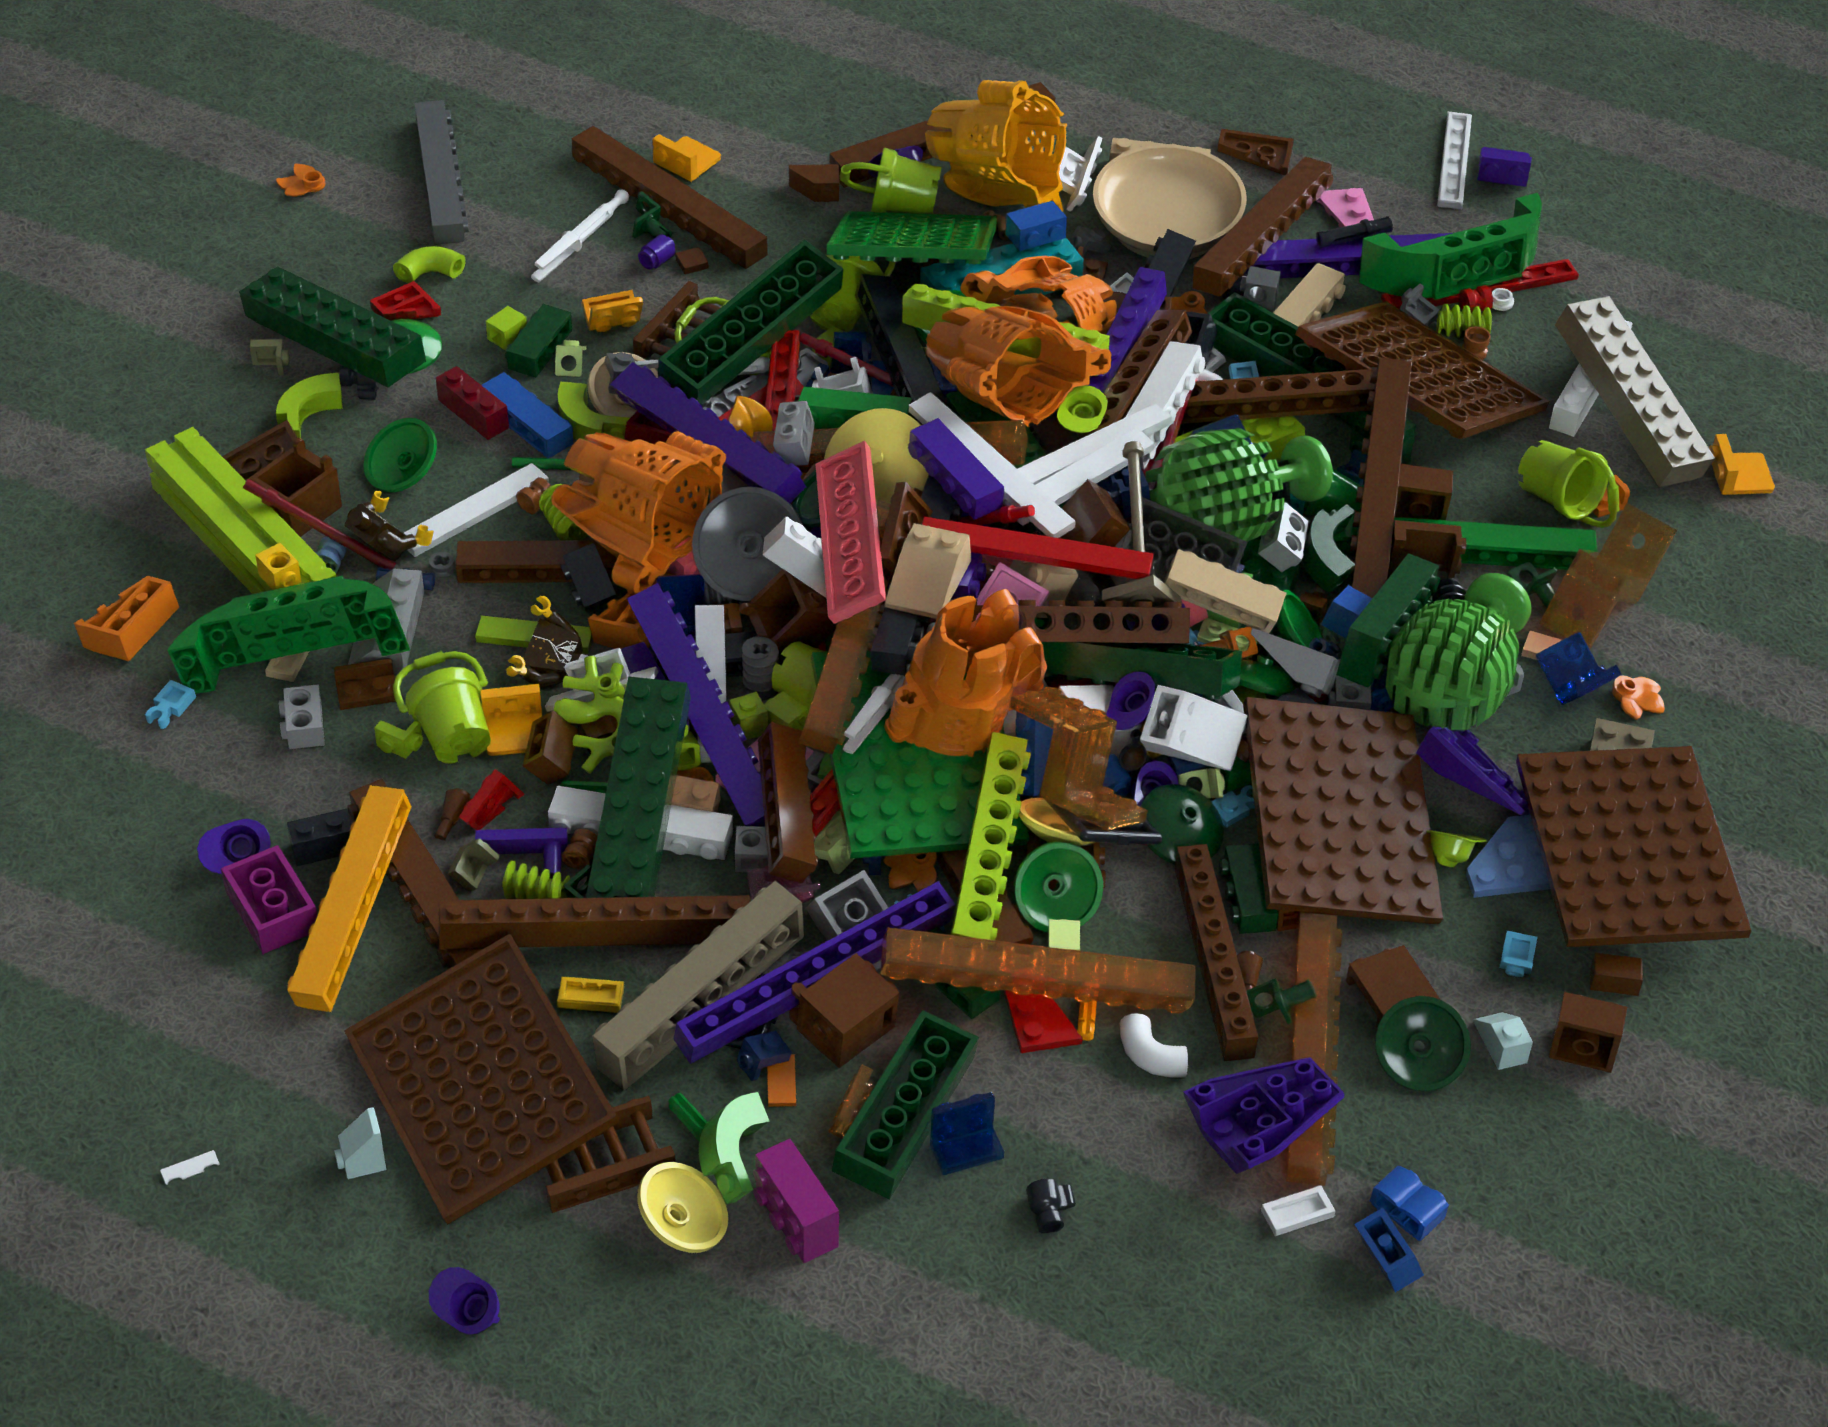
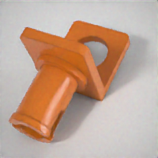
[1200,626,1258,658]

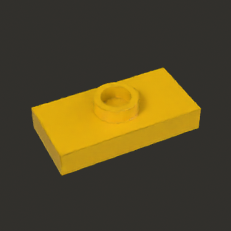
[557,977,624,1013]

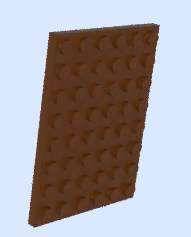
[1295,301,1550,439]
[1243,697,1443,924]
[1516,746,1751,947]
[344,934,620,1225]

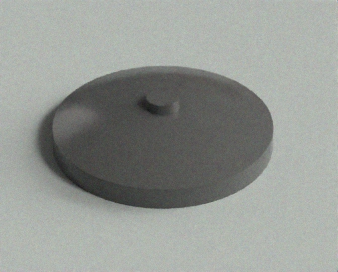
[692,487,803,601]

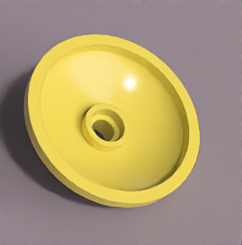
[1019,798,1095,846]
[637,1162,728,1253]

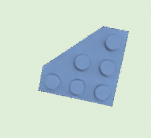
[1466,815,1551,897]

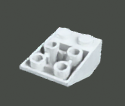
[1140,685,1248,771]

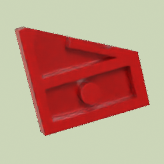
[370,281,441,321]
[459,769,524,831]

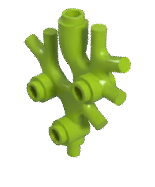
[554,656,688,774]

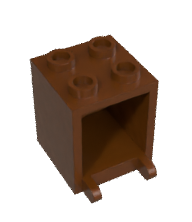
[249,438,342,537]
[739,569,846,654]
[789,953,899,1068]

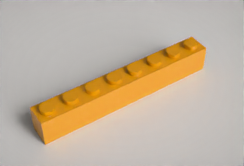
[287,785,412,1012]

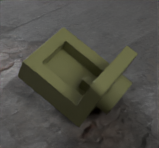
[250,339,290,375]
[448,839,500,891]

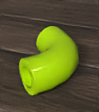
[393,246,465,283]

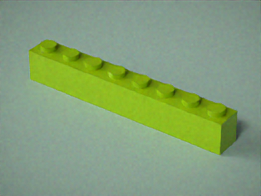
[902,284,1110,376]

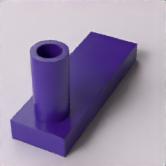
[475,828,569,879]

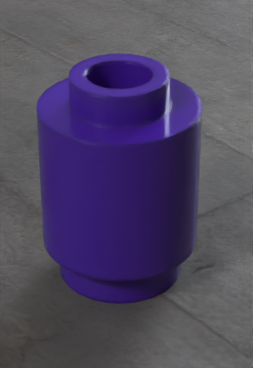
[638,234,676,269]

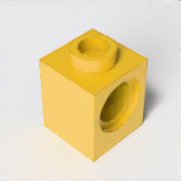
[255,543,302,590]

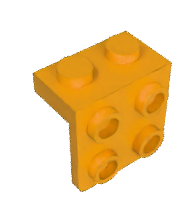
[652,134,721,182]
[581,290,643,332]
[1709,434,1775,495]
[480,684,542,756]

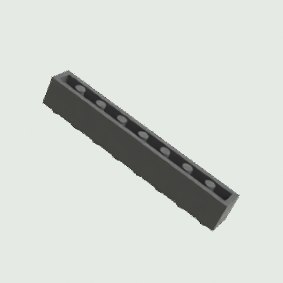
[414,100,469,245]

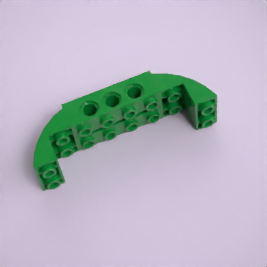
[1359,193,1542,300]
[167,576,410,694]

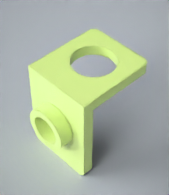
[555,340,586,377]
[1178,768,1225,798]

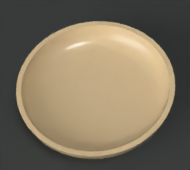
[1093,144,1247,259]

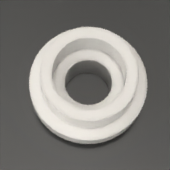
[1492,288,1514,311]

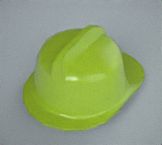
[1057,385,1108,433]
[1427,830,1487,867]

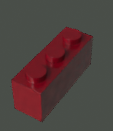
[436,366,509,440]

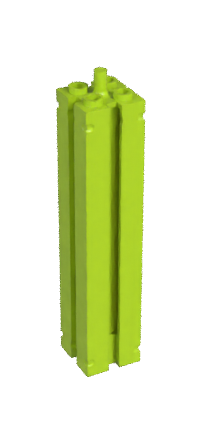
[145,427,336,594]

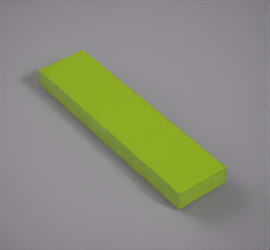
[475,615,593,654]

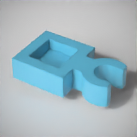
[145,680,196,729]
[1211,785,1255,828]

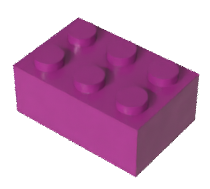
[221,845,318,954]
[753,1139,839,1263]

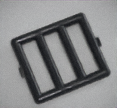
[1045,792,1163,845]

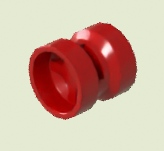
[1458,285,1493,313]

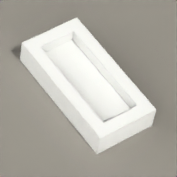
[1261,1185,1335,1236]

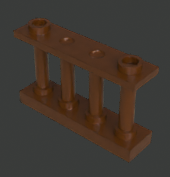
[633,281,721,359]
[546,1096,676,1213]

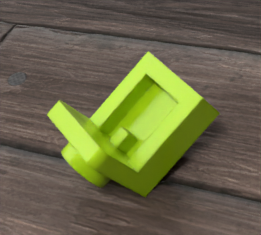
[374,720,423,759]

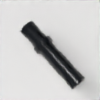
[1316,216,1393,248]

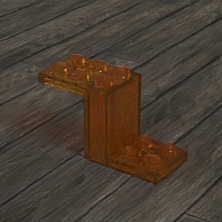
[1539,503,1677,651]
[1009,687,1148,831]

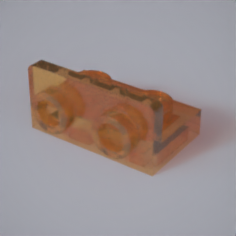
[828,1064,874,1139]

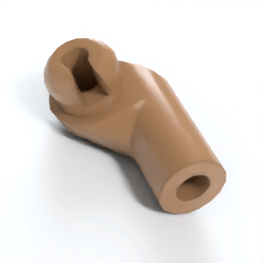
[983,210,1009,240]

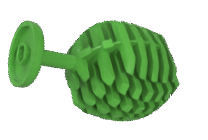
[1146,428,1333,553]
[1385,573,1531,731]

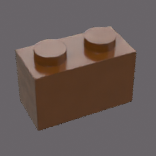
[523,711,578,784]

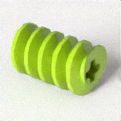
[1436,304,1492,338]
[539,484,588,540]
[502,860,571,899]

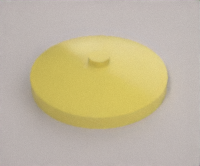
[824,408,929,518]

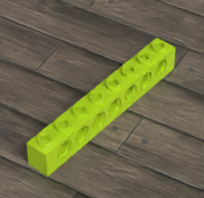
[948,732,1031,957]

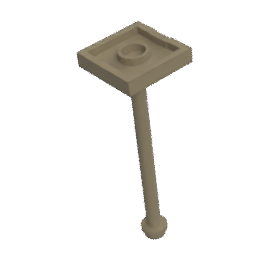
[1102,441,1182,622]

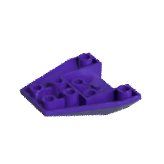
[1416,726,1530,815]
[1183,1057,1345,1174]

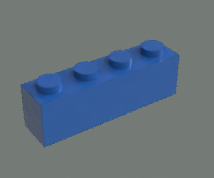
[482,372,573,458]

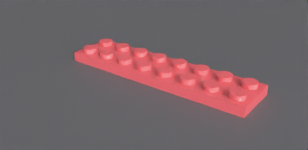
[815,441,886,624]

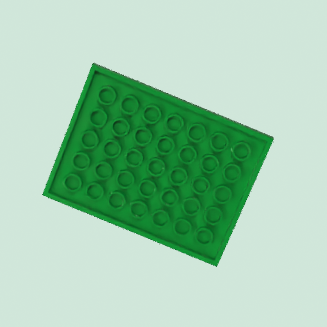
[827,211,997,264]
[811,649,1029,859]

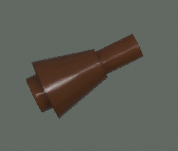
[434,788,471,841]
[1237,951,1263,991]

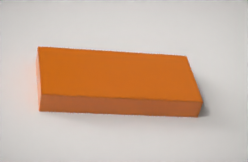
[767,1054,796,1107]

